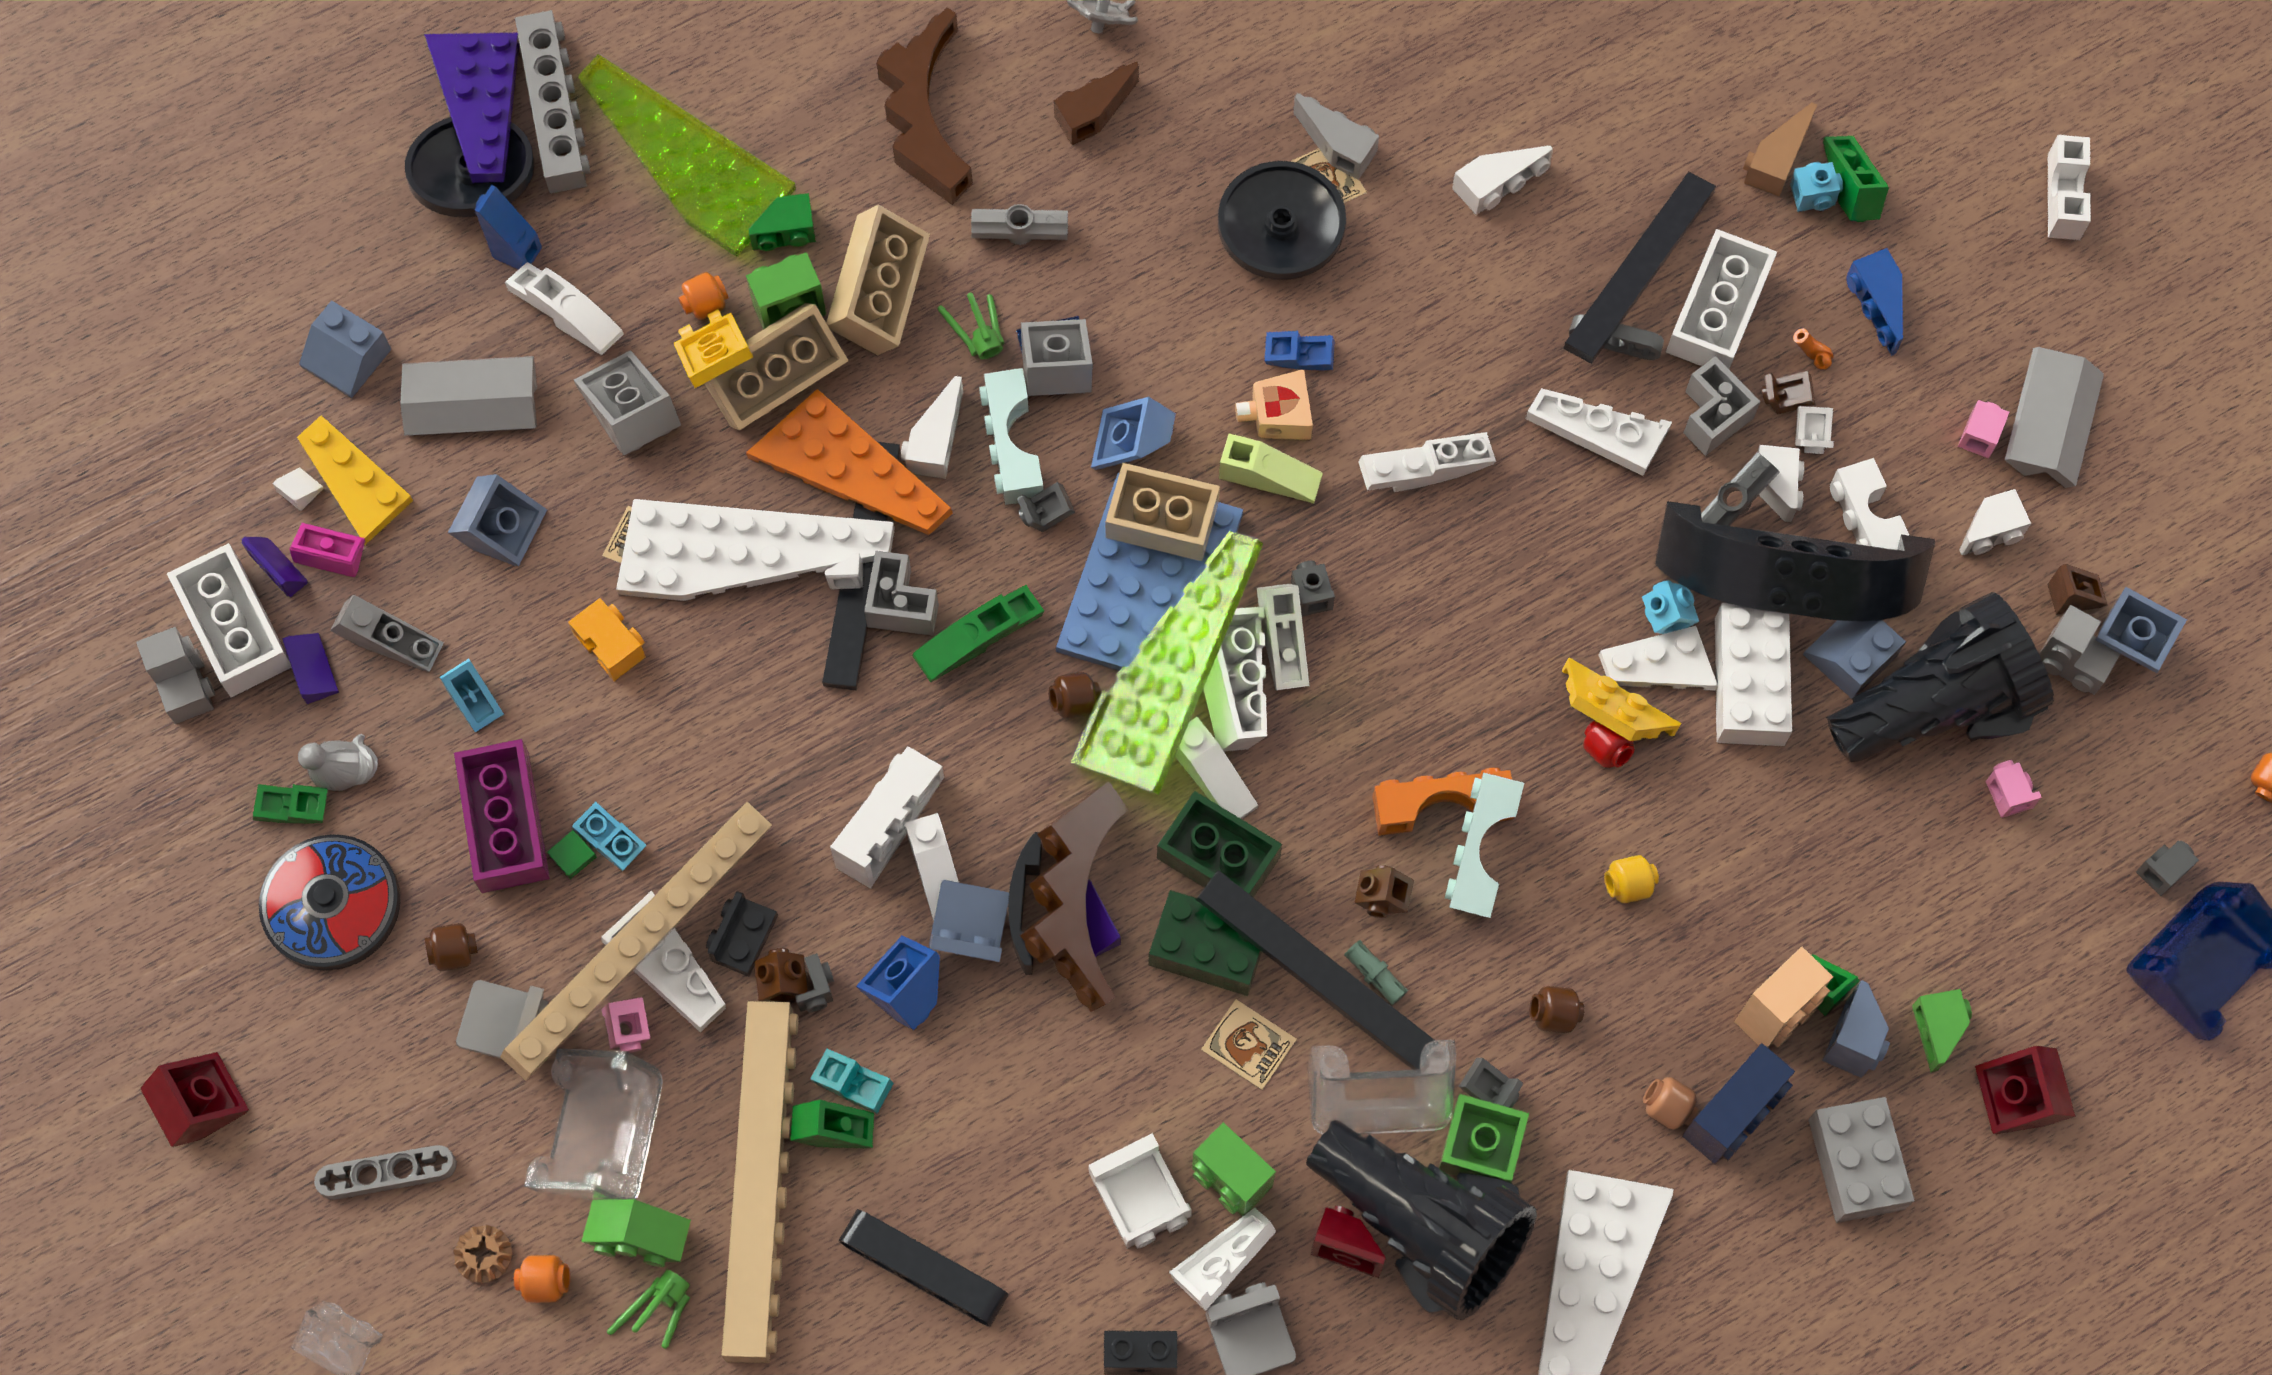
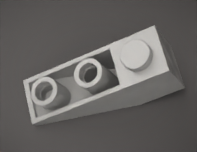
[1293,93,1379,180]
[330,595,444,672]

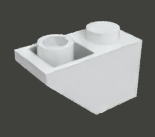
[1757,445,1804,522]
[1959,489,2031,555]

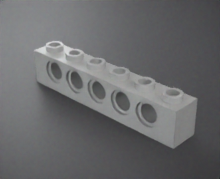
[515,10,591,194]

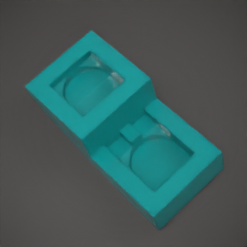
[810,1048,894,1114]

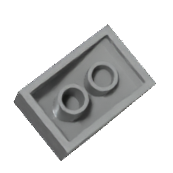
[574,350,681,455]

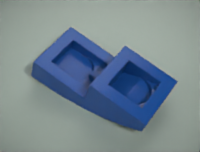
[1265,331,1335,370]

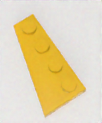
[297,416,413,545]

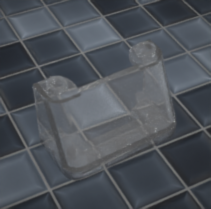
[1307,1039,1456,1135]
[525,1049,663,1201]

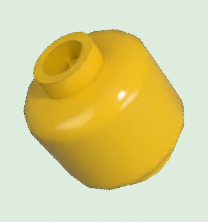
[1604,855,1659,903]

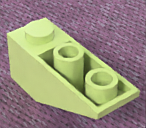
[1219,434,1323,503]

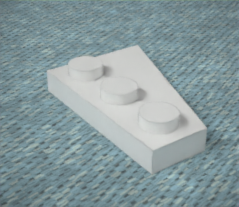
[1599,626,1718,691]
[1169,1208,1276,1311]

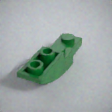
[912,584,1044,682]

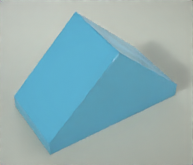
[440,659,504,732]

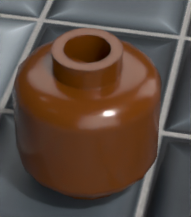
[1048,672,1101,719]
[425,923,478,971]
[1529,986,1584,1033]

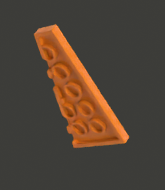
[746,389,953,535]

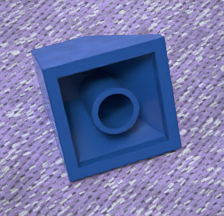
[856,935,940,1030]

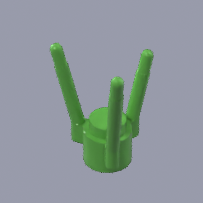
[938,293,1005,359]
[607,1269,690,1349]

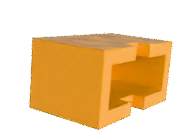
[568,598,646,681]

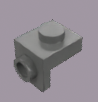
[1017,482,1075,532]
[795,953,834,1013]
[1459,1058,1523,1108]

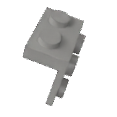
[456,980,548,1059]
[1205,1283,1296,1375]

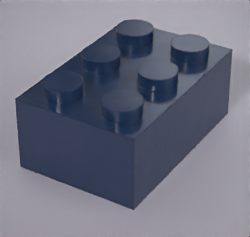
[1682,1043,1795,1164]

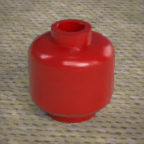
[1583,720,1634,768]

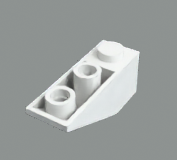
[1452,146,1553,215]

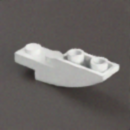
[505,262,624,355]
[1358,432,1496,492]

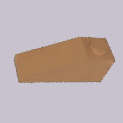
[1743,102,1818,197]

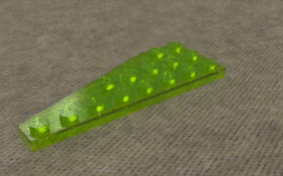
[578,54,796,257]
[1071,531,1263,795]

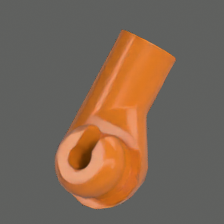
[1793,329,1834,370]

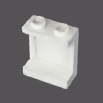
[1088,1133,1191,1249]

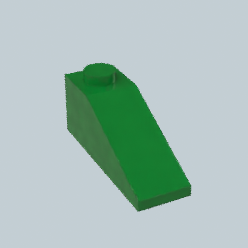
[1823,136,1889,222]

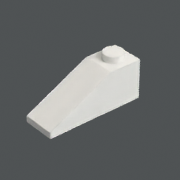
[901,376,963,479]
[1257,584,1309,690]
[1169,717,1258,819]
[905,813,959,921]

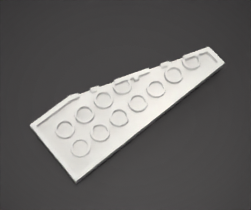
[616,499,895,601]

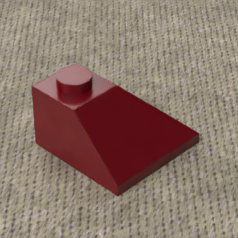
[1310,1206,1386,1279]

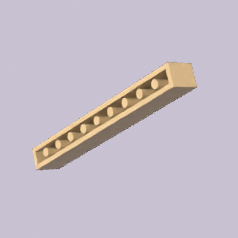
[500,802,772,1081]
[722,1001,799,1363]

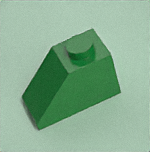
[790,1100,874,1149]

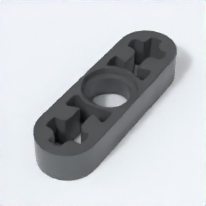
[1569,314,1664,360]

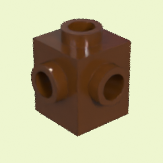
[1354,865,1414,918]
[755,948,808,1003]

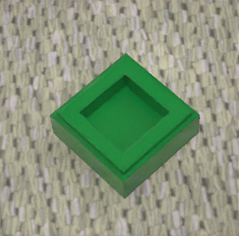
[547,830,597,880]

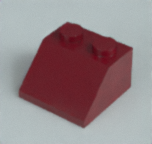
[1975,1045,2076,1134]
[140,1052,249,1147]

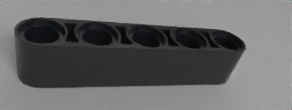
[838,1209,1009,1327]

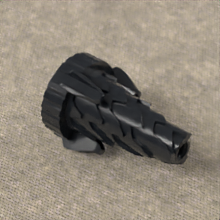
[1826,592,2054,763]
[1306,1119,1537,1320]

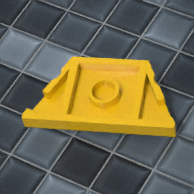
[1562,657,1682,741]

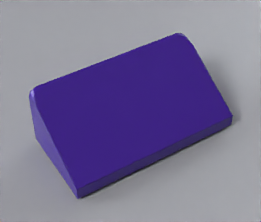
[241,537,308,597]
[282,633,339,704]
[1086,879,1121,957]

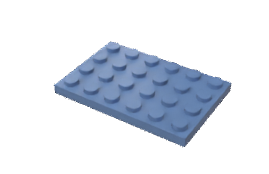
[1056,473,1243,690]

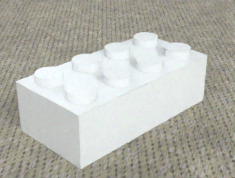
[1666,229,1777,369]
[167,543,292,697]
[1715,603,1792,746]

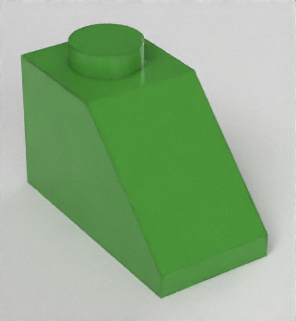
[1912,989,1972,1072]

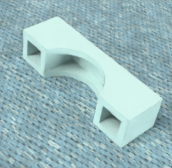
[979,368,1044,505]
[1445,772,1524,918]

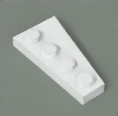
[1525,388,1672,476]

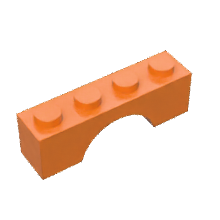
[1372,768,1514,836]

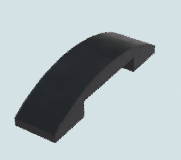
[1008,832,1042,975]

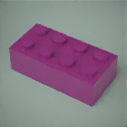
[454,739,550,893]

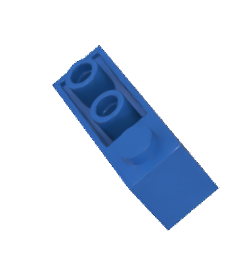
[475,185,542,270]
[1846,248,1903,356]

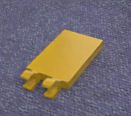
[674,309,753,388]

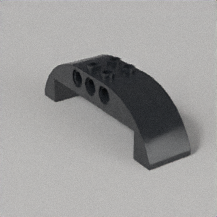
[1655,501,1935,622]

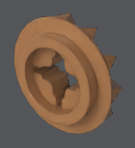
[453,1225,512,1283]

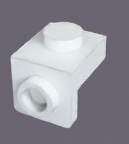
[1795,406,1834,454]

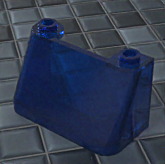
[2126,882,2272,1041]

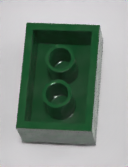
[1157,791,1282,898]
[1148,890,1262,996]

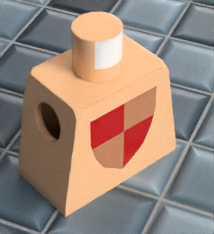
[1235,370,1313,440]

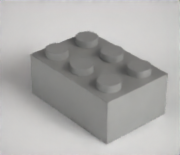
[1809,1097,1915,1223]

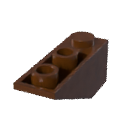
[1054,61,1139,145]

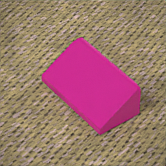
[289,523,365,577]

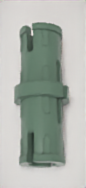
[1344,940,1408,1006]

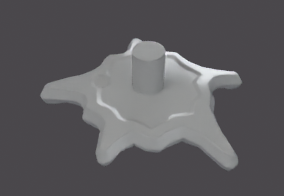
[1067,0,1138,33]

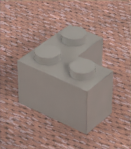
[1684,356,1760,456]
[864,551,939,636]
[2039,605,2120,695]
[136,627,215,724]

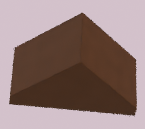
[2047,564,2107,615]

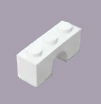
[2048,135,2091,240]
[1830,458,1910,550]

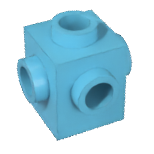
[1790,162,1843,212]
[1642,581,1699,634]

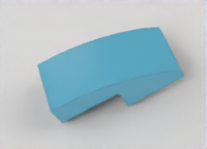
[572,801,647,871]

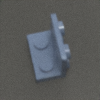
[928,880,1009,962]

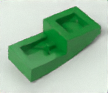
[253,784,328,824]

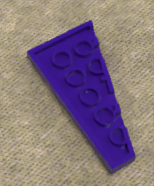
[425,33,520,182]

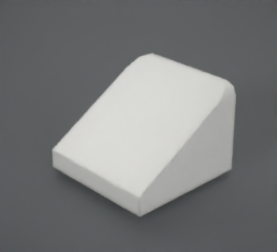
[272,467,324,511]
[825,553,863,589]

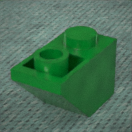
[748,193,816,251]

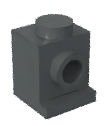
[1291,561,1335,616]
[2136,841,2199,896]

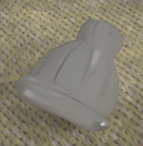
[298,734,378,791]

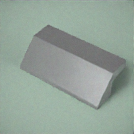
[2004,347,2104,488]
[400,356,537,436]

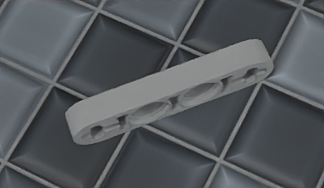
[314,1145,457,1200]

